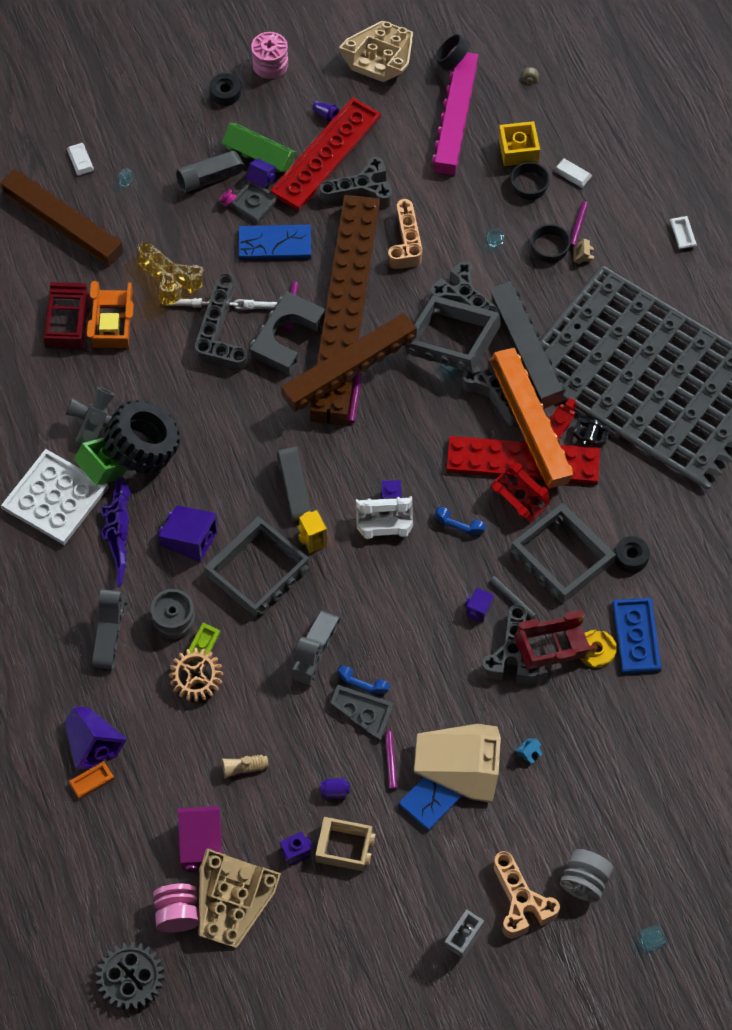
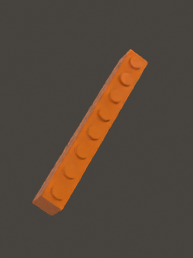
[490,348,573,489]

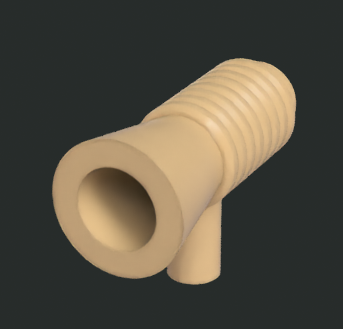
[222,754,269,779]

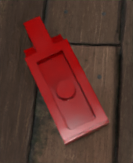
[550,398,577,441]

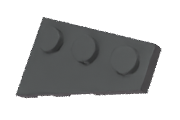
[331,685,394,742]

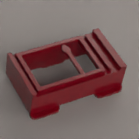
[43,282,92,350]
[514,610,598,671]

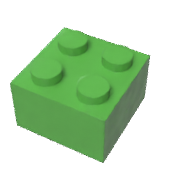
[73,438,127,486]

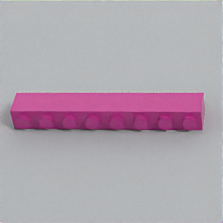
[432,52,478,175]

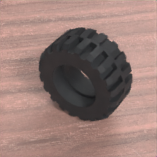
[104,400,180,474]

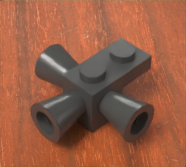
[65,387,115,443]

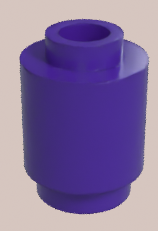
[321,778,350,799]

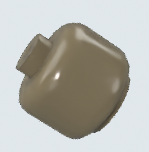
[521,67,539,85]

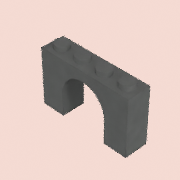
[249,291,325,376]

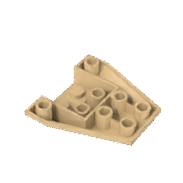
[339,21,413,82]
[414,724,501,803]
[198,848,281,948]

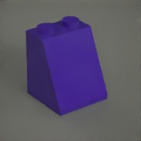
[158,505,218,562]

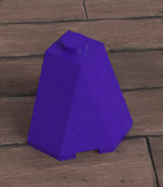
[65,706,127,769]

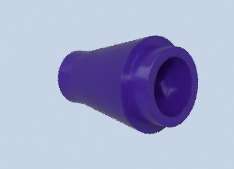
[312,101,339,121]

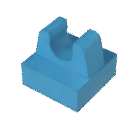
[514,738,542,763]

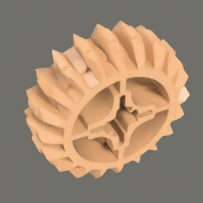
[169,648,223,702]

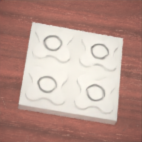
[1,449,109,545]

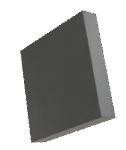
[230,181,279,224]

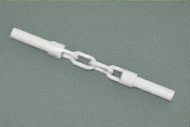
[165,298,277,310]

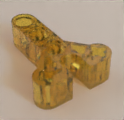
[137,242,204,305]

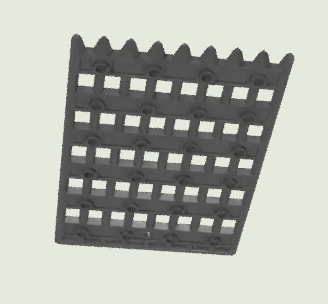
[521,266,732,490]

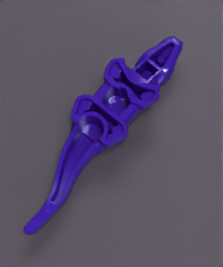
[101,477,131,587]

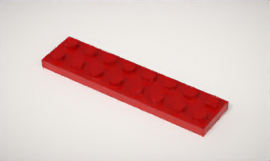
[270,97,381,211]
[447,436,600,485]

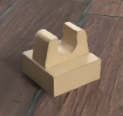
[573,238,594,264]

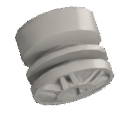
[560,849,613,902]

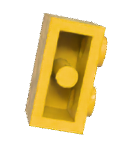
[298,510,327,554]

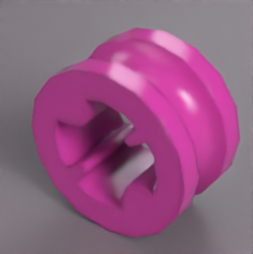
[219,189,236,206]

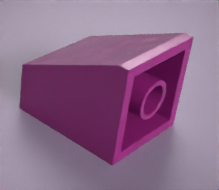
[178,806,223,872]

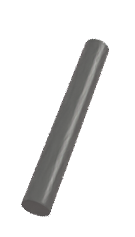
[489,576,536,620]

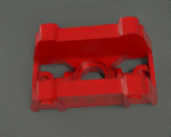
[490,463,551,524]

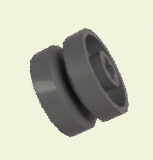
[150,589,195,639]

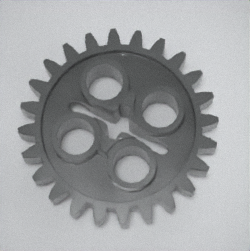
[96,942,165,1012]

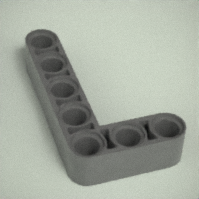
[195,273,248,369]

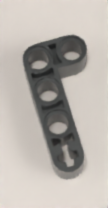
[277,446,311,522]

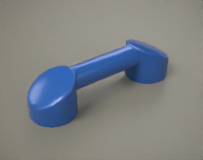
[435,507,487,536]
[337,665,391,695]

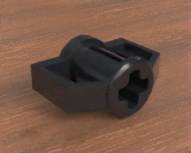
[573,417,611,447]

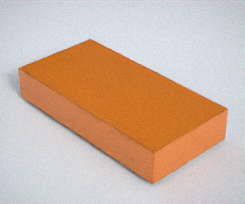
[69,761,115,800]

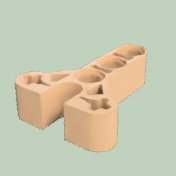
[494,851,560,939]

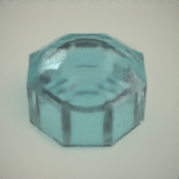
[117,168,134,186]
[486,228,504,247]

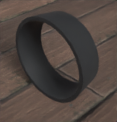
[435,34,470,71]
[511,162,550,200]
[531,224,571,263]

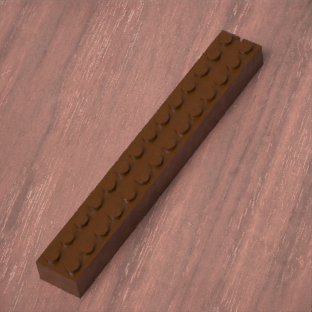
[310,195,380,425]

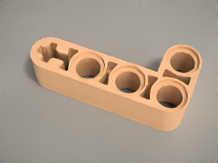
[388,199,422,269]

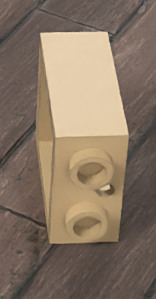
[315,817,376,872]

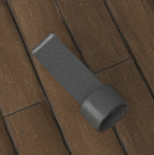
[176,151,245,193]

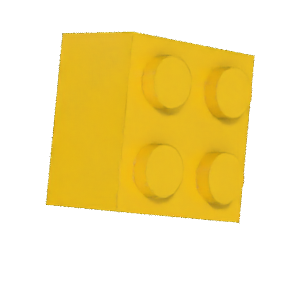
[498,121,540,166]

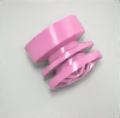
[251,32,288,79]
[153,884,199,933]

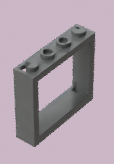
[405,295,501,373]
[511,503,616,604]
[205,516,309,618]

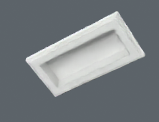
[67,143,94,176]
[553,158,592,188]
[670,216,697,250]

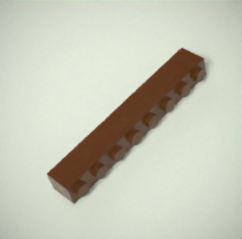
[0,169,123,267]
[281,313,417,412]

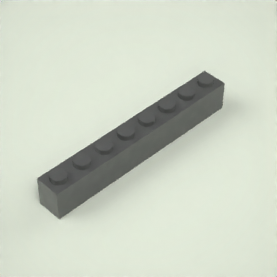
[490,281,566,409]

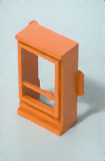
[87,281,134,348]

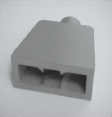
[445,909,484,959]

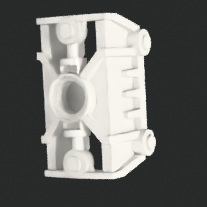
[356,496,413,539]

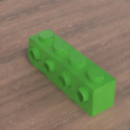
[222,123,296,173]

